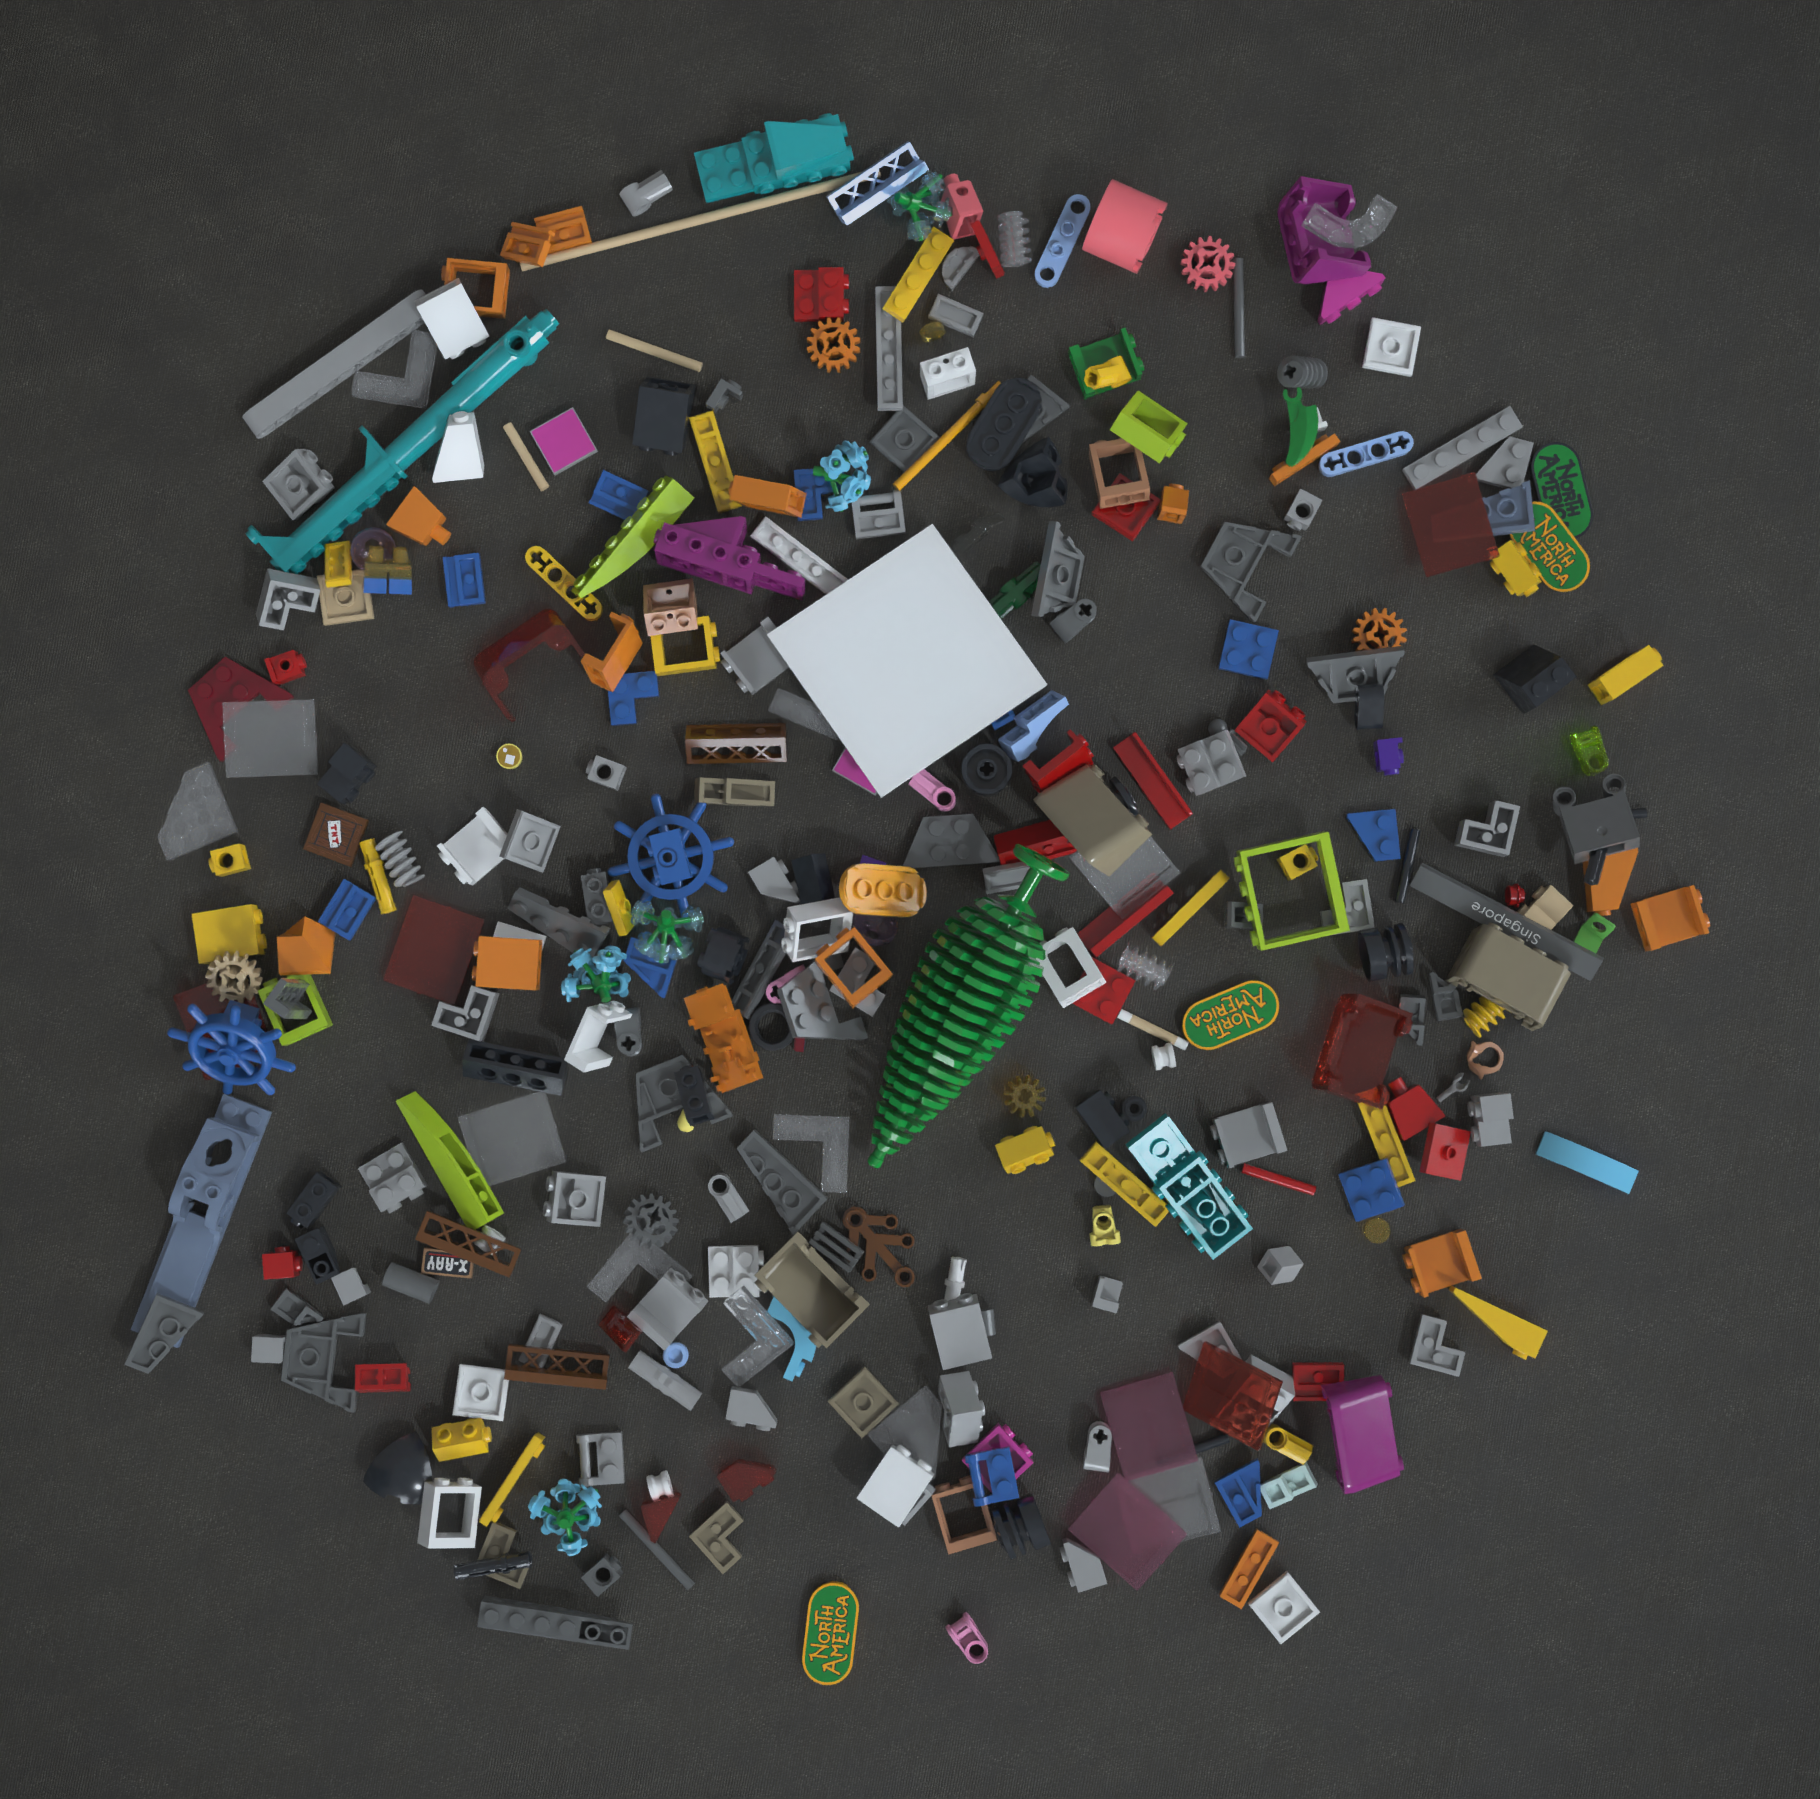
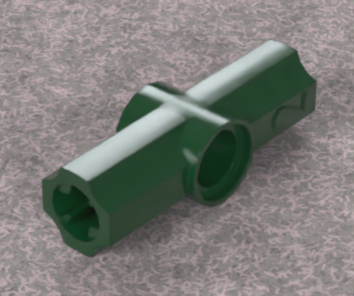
[988,561,1041,620]

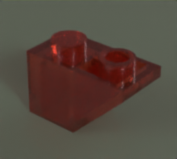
[717,1459,777,1502]

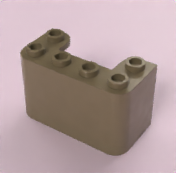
[1445,922,1571,1031]

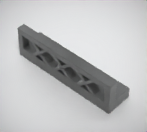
[263,978,312,1019]

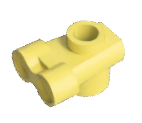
[1090,1205,1121,1246]

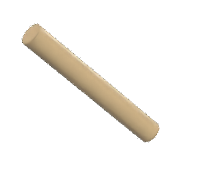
[503,422,549,491]

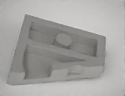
[1473,436,1534,489]
[1178,1321,1244,1378]

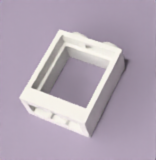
[920,347,976,400]
[781,898,853,962]
[417,1478,482,1548]

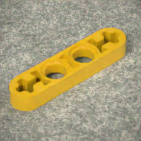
[525,546,603,621]
[1152,870,1230,947]

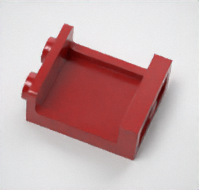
[1023,729,1094,793]

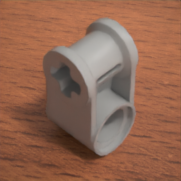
[1083,1421,1112,1472]

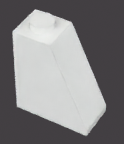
[433,411,484,483]

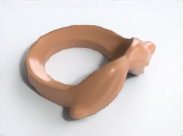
[1467,1041,1504,1079]

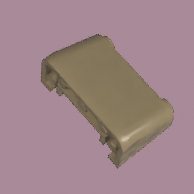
[1033,763,1152,877]
[754,1232,870,1348]

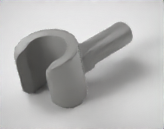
[1437,1073,1470,1102]

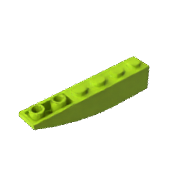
[571,476,694,598]
[396,1091,504,1230]

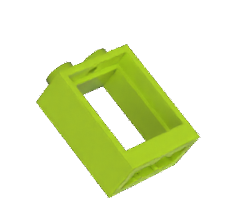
[1110,391,1188,463]
[258,974,333,1046]

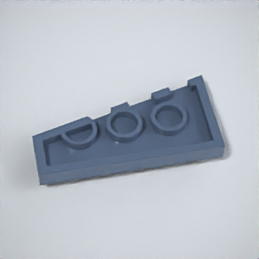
[1431,480,1535,543]

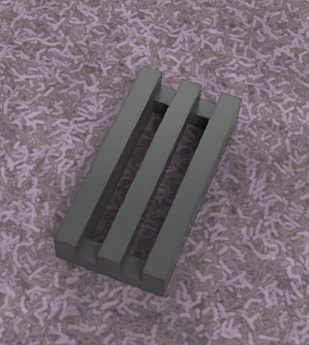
[809,1222,865,1272]

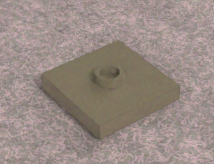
[828,1366,899,1438]

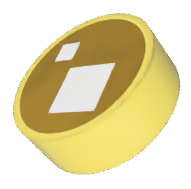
[496,744,523,769]

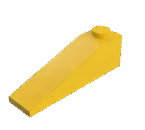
[1449,1286,1548,1360]

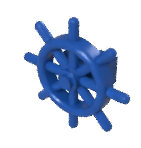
[608,794,734,918]
[167,1000,296,1095]

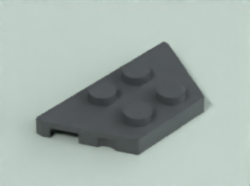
[1031,521,1085,617]
[1306,646,1405,704]
[903,814,1000,869]

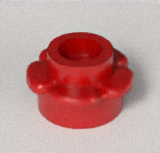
[1505,883,1525,908]

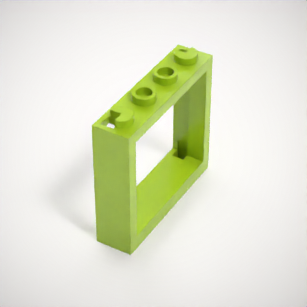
[1234,831,1350,951]

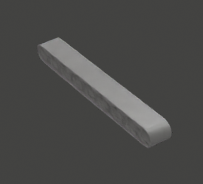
[242,289,426,439]

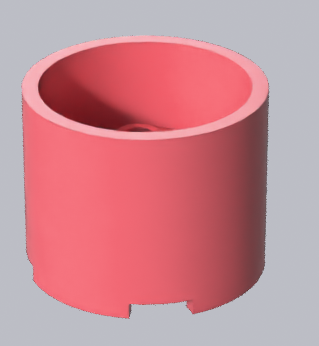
[1082,179,1168,274]

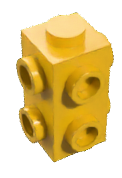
[1489,540,1542,597]
[995,1126,1056,1174]
[432,1418,492,1462]

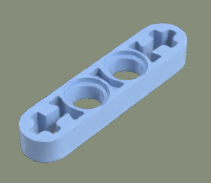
[1318,431,1414,477]

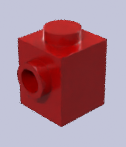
[262,1246,303,1280]

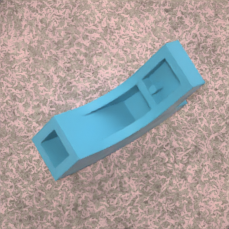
[766,1297,816,1381]

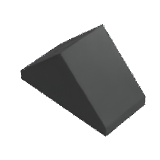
[1223,901,1263,929]

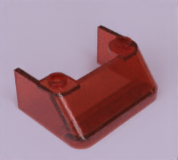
[474,609,586,722]

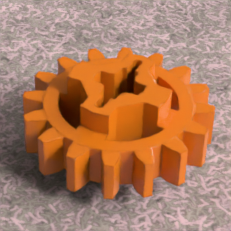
[807,317,860,373]
[1352,608,1407,651]

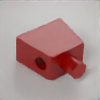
[1385,1076,1445,1141]

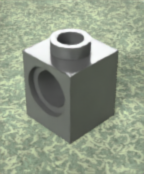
[581,1553,623,1597]

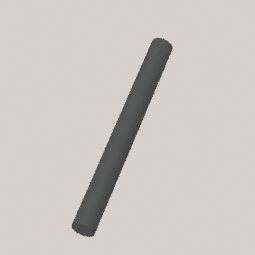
[1233,258,1245,358]
[619,1509,695,1590]

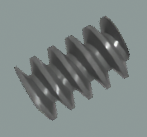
[1277,355,1328,389]

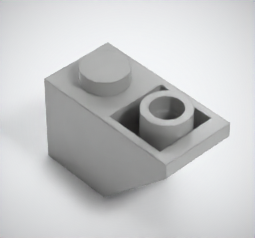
[748,857,800,903]
[726,1386,778,1431]
[1059,1538,1107,1593]

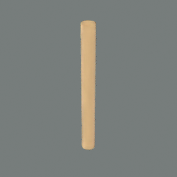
[606,329,703,372]

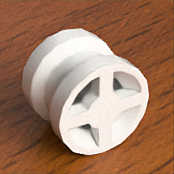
[1151,1043,1176,1071]
[474,1225,506,1255]
[646,1470,673,1501]

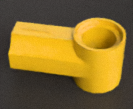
[1084,356,1132,390]
[1261,1424,1313,1465]

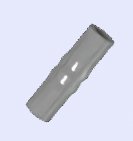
[628,1350,702,1411]

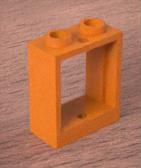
[441,258,510,319]
[729,475,807,518]
[815,927,893,1008]

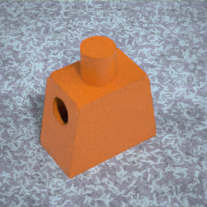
[386,486,451,546]

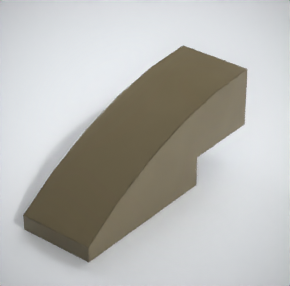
[694,777,775,807]

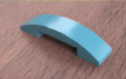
[1535,1131,1638,1194]

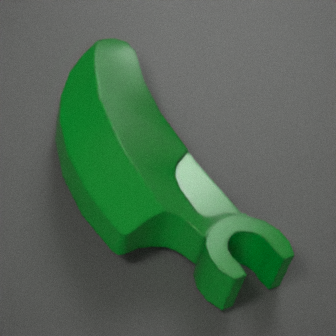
[1283,387,1319,467]

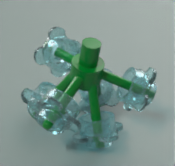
[887,170,952,241]
[631,901,704,964]

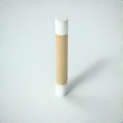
[1117,1009,1189,1051]

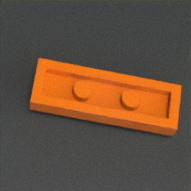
[1269,433,1340,487]
[1219,1528,1279,1609]

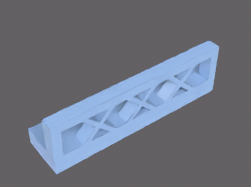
[826,141,929,225]

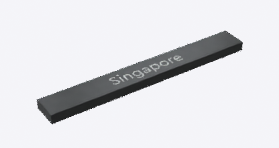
[1410,863,1604,981]

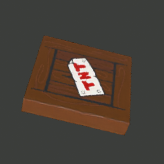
[303,803,369,867]

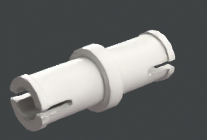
[944,1257,967,1301]

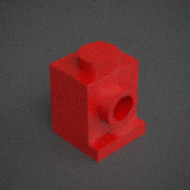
[264,650,307,686]

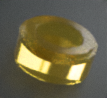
[919,322,946,342]
[1364,1218,1390,1244]

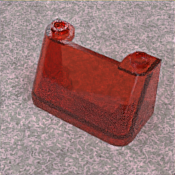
[1312,994,1413,1110]

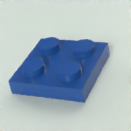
[1218,619,1279,680]
[1338,1157,1405,1222]

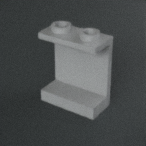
[720,617,789,695]
[1210,1102,1287,1169]
[627,1268,708,1351]
[928,1293,992,1370]

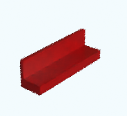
[1112,732,1193,830]
[994,820,1078,865]
[1077,872,1174,958]

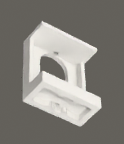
[1036,927,1106,1008]

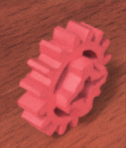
[1180,236,1235,292]

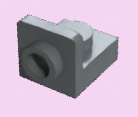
[706,379,743,414]

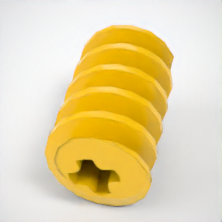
[1463,996,1511,1038]

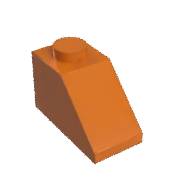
[1157,484,1189,524]

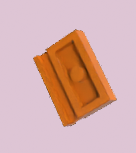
[534,206,592,254]
[500,222,555,267]

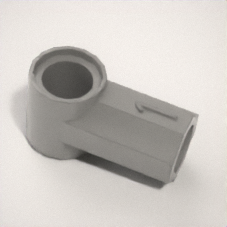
[619,170,673,216]
[708,1173,750,1223]

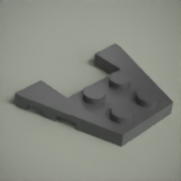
[1200,522,1302,623]
[777,953,868,1040]
[636,1055,733,1153]
[281,1313,367,1413]

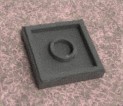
[870,405,940,473]

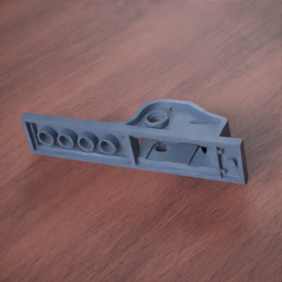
[131,1094,272,1348]

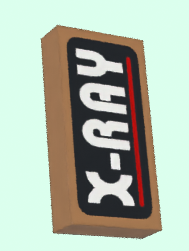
[421,1248,474,1278]

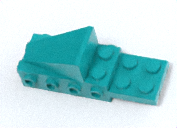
[694,113,854,203]
[1125,1113,1253,1260]

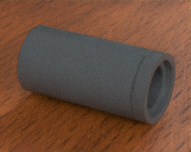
[382,1262,439,1304]

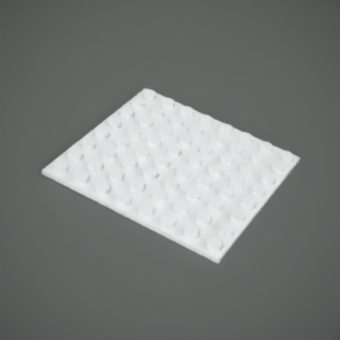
[767,524,1047,798]

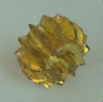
[1003,1075,1046,1118]

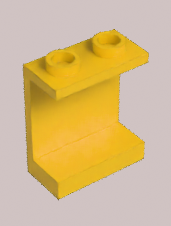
[192,904,267,964]

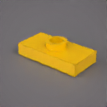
[325,541,352,588]
[603,880,635,936]

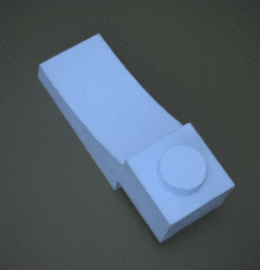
[998,690,1069,762]

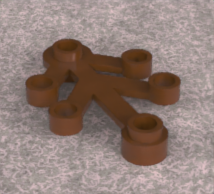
[843,1206,915,1287]

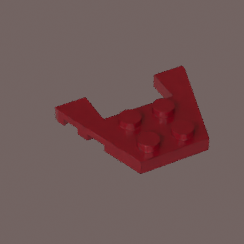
[188,657,294,762]

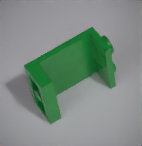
[1068,328,1144,400]

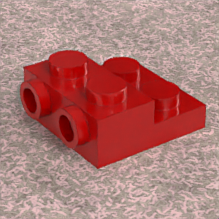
[794,267,849,322]
[1235,689,1307,762]

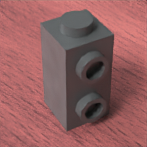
[581,868,613,925]

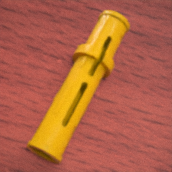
[359,838,397,915]

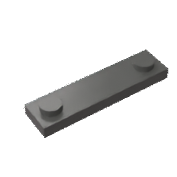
[731,920,786,1020]

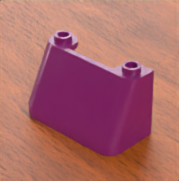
[1277,176,1371,284]
[1321,1375,1404,1495]

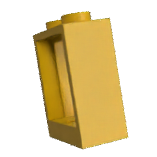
[651,616,720,676]
[1588,645,1664,705]

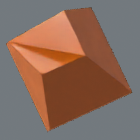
[277,916,335,975]

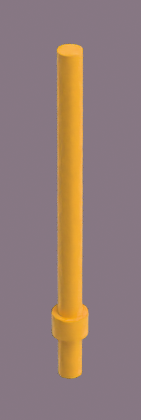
[893,381,1001,491]

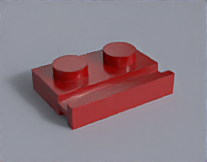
[1292,1362,1344,1401]

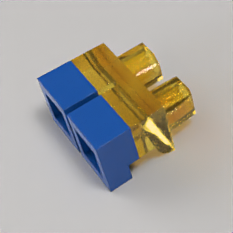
[362,546,412,595]

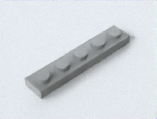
[875,286,903,411]
[1402,406,1523,491]

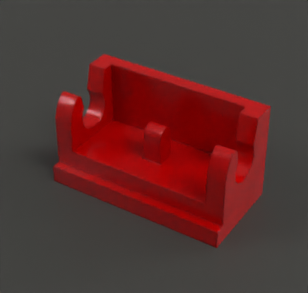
[355,1363,411,1393]

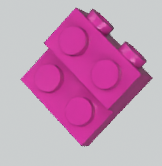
[962,1423,1033,1493]

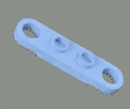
[1034,194,1090,288]

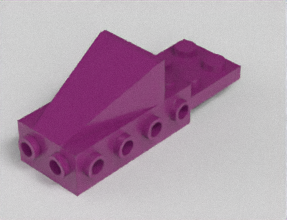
[654,516,805,601]

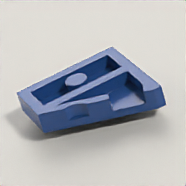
[1346,809,1401,862]
[624,937,680,998]
[1215,1458,1262,1528]

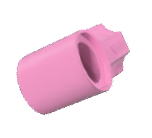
[909,769,956,812]

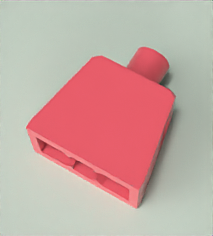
[941,174,983,239]

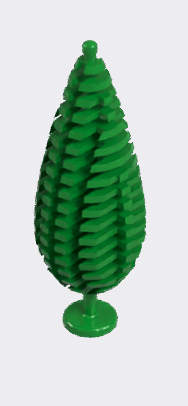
[867,844,1070,1168]

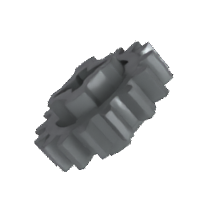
[623,1193,679,1249]

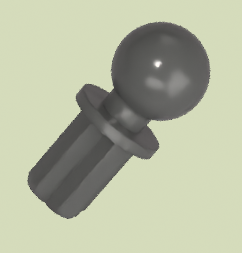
[1208,719,1247,757]

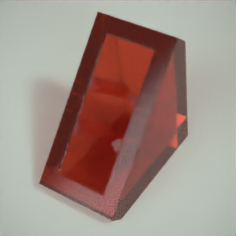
[599,1305,643,1352]
[641,1492,682,1543]

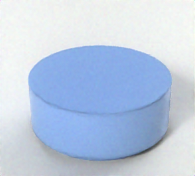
[663,1342,689,1368]

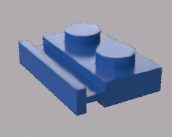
[589,470,650,520]
[443,553,486,608]
[318,879,376,941]

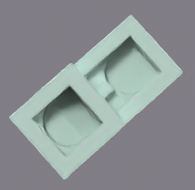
[1260,1462,1318,1509]

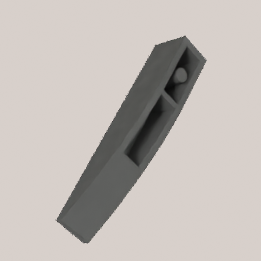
[477,1595,633,1650]

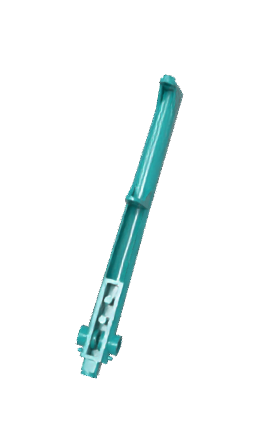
[245,309,559,574]

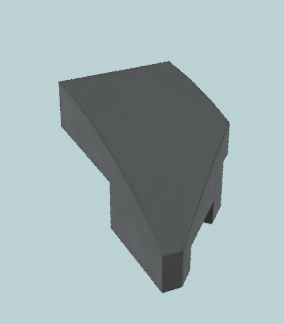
[1429,972,1463,1021]
[1397,994,1426,1046]
[270,1287,324,1326]

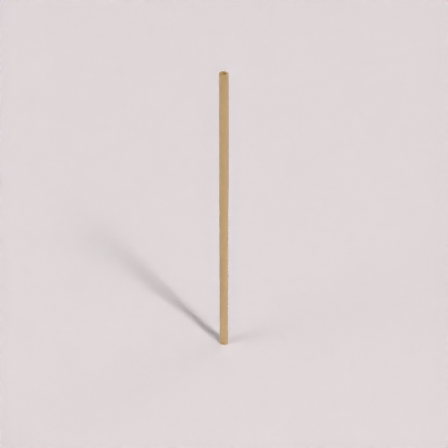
[520,170,881,272]

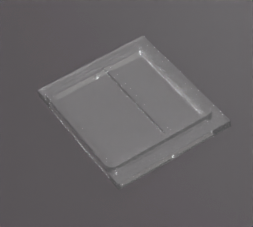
[222,699,318,778]
[1070,809,1180,920]
[458,1092,567,1186]
[1113,1457,1221,1554]

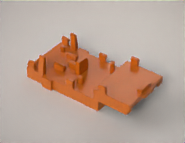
[684,983,763,1093]

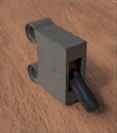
[1553,774,1640,886]

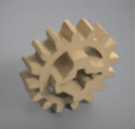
[205,951,263,1003]

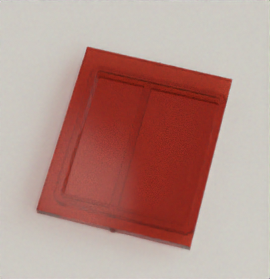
[383,895,485,1005]
[1182,1341,1283,1451]

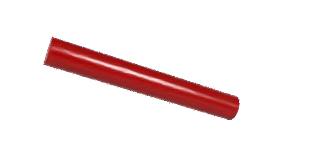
[1241,1163,1316,1196]

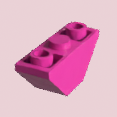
[1317,271,1385,325]

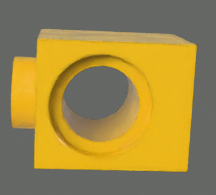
[208,844,251,877]
[1276,844,1318,881]

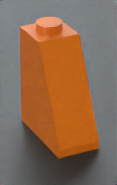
[1583,848,1638,916]

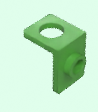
[1573,913,1616,953]

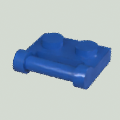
[965,1446,1019,1507]

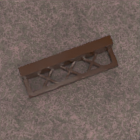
[685,723,787,764]
[415,1211,521,1278]
[504,1344,609,1390]

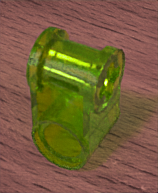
[1570,725,1609,776]

